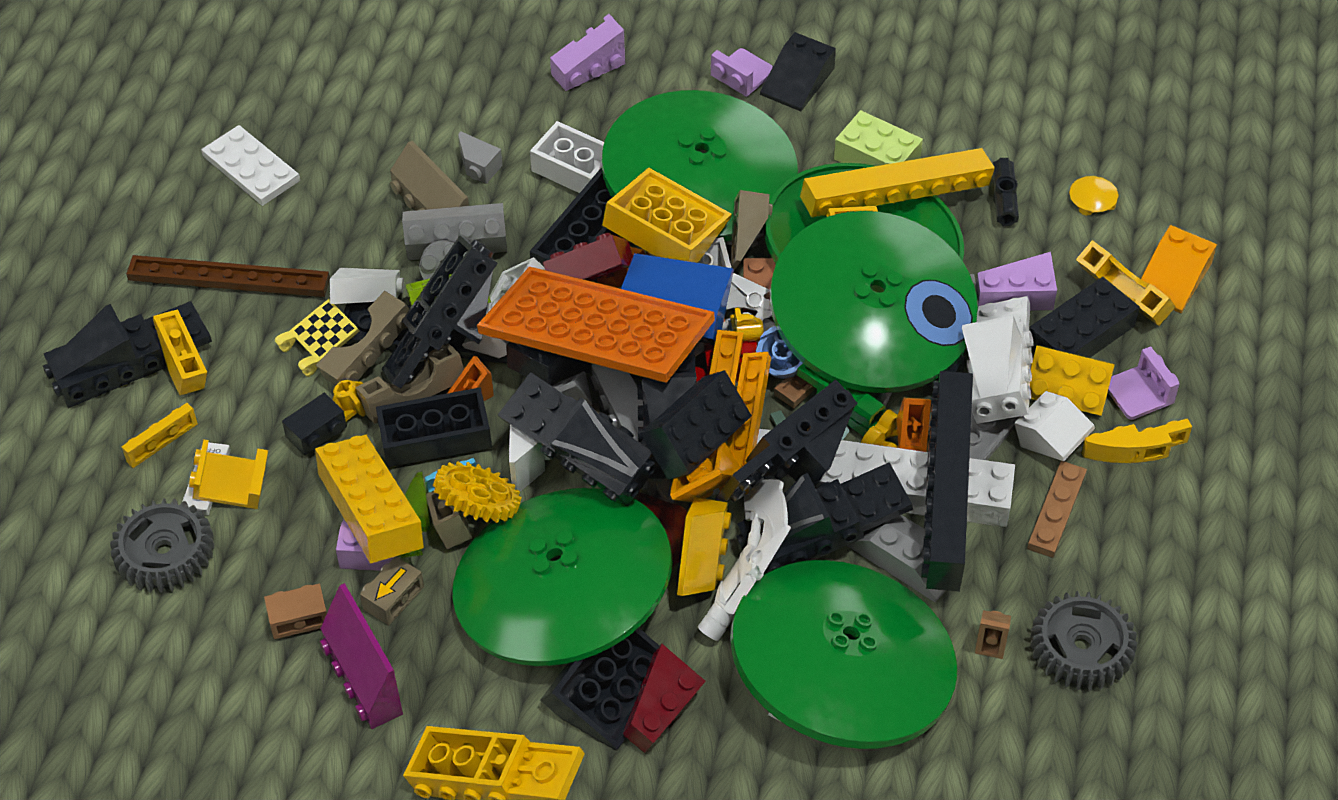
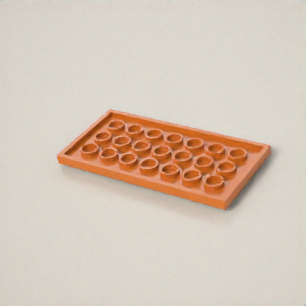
[477,266,715,383]

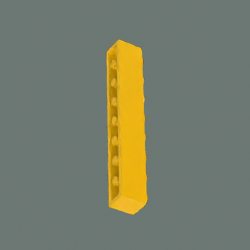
[800,148,995,217]

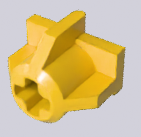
[730,308,764,342]
[332,380,365,421]

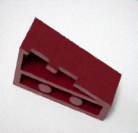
[543,233,633,281]
[623,643,706,753]

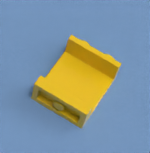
[189,439,268,509]

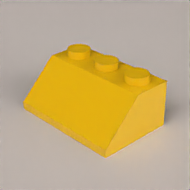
[677,497,731,596]

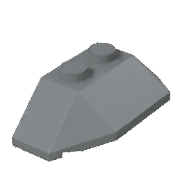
[847,515,945,603]

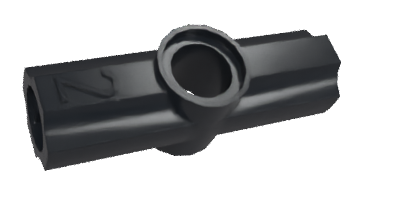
[993,158,1019,226]

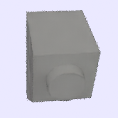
[458,132,503,184]

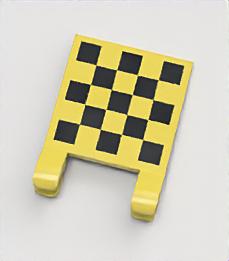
[275,299,359,377]

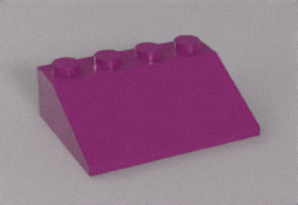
[319,583,403,729]

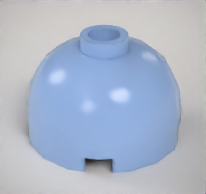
[756,326,803,379]

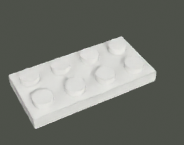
[201,125,300,206]

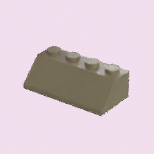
[390,141,469,211]

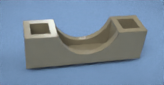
[316,291,409,386]
[356,343,464,424]

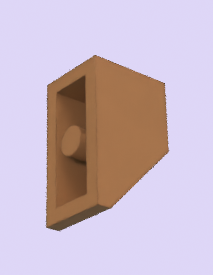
[975,610,1011,659]

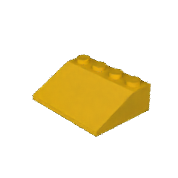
[602,168,732,263]

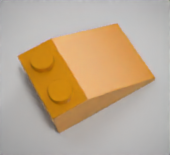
[1141,225,1217,313]
[670,442,740,502]

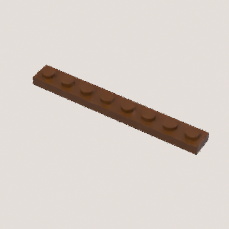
[126,255,330,297]

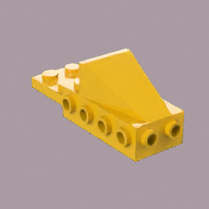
[403,726,585,800]

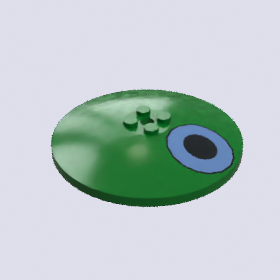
[770,211,978,393]

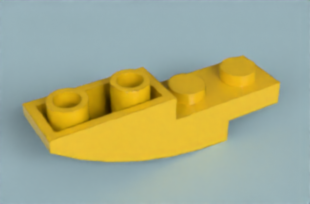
[1081,418,1192,463]

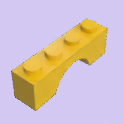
[1076,240,1175,326]

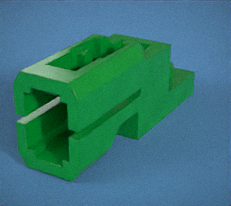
[797,364,886,436]

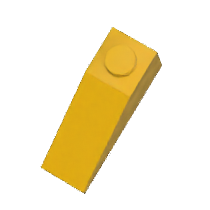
[153,310,207,396]

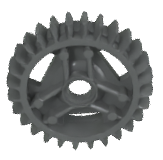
[110,498,214,593]
[1030,591,1137,691]

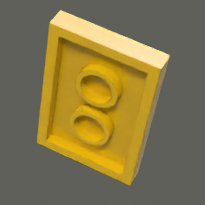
[1030,345,1115,416]

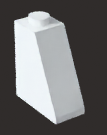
[330,268,404,304]

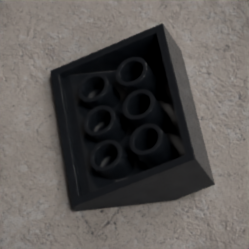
[540,628,660,750]

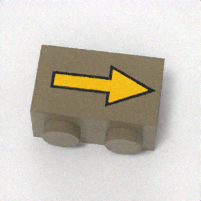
[360,556,424,626]

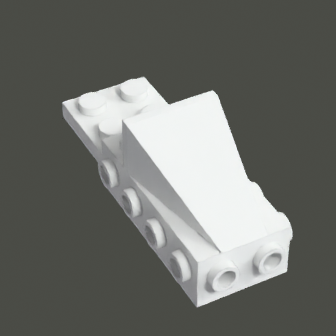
[962,296,1033,424]

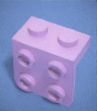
[711,48,773,97]
[1108,347,1179,420]

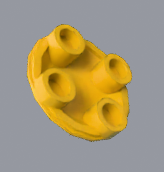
[1069,176,1119,216]

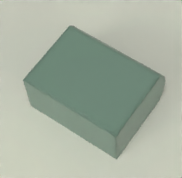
[770,410,786,427]

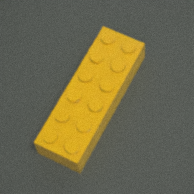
[315,435,424,564]

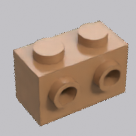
[264,583,327,639]

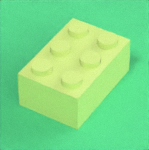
[834,110,923,166]

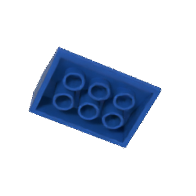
[621,253,734,344]

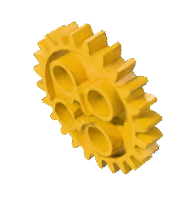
[433,461,522,523]

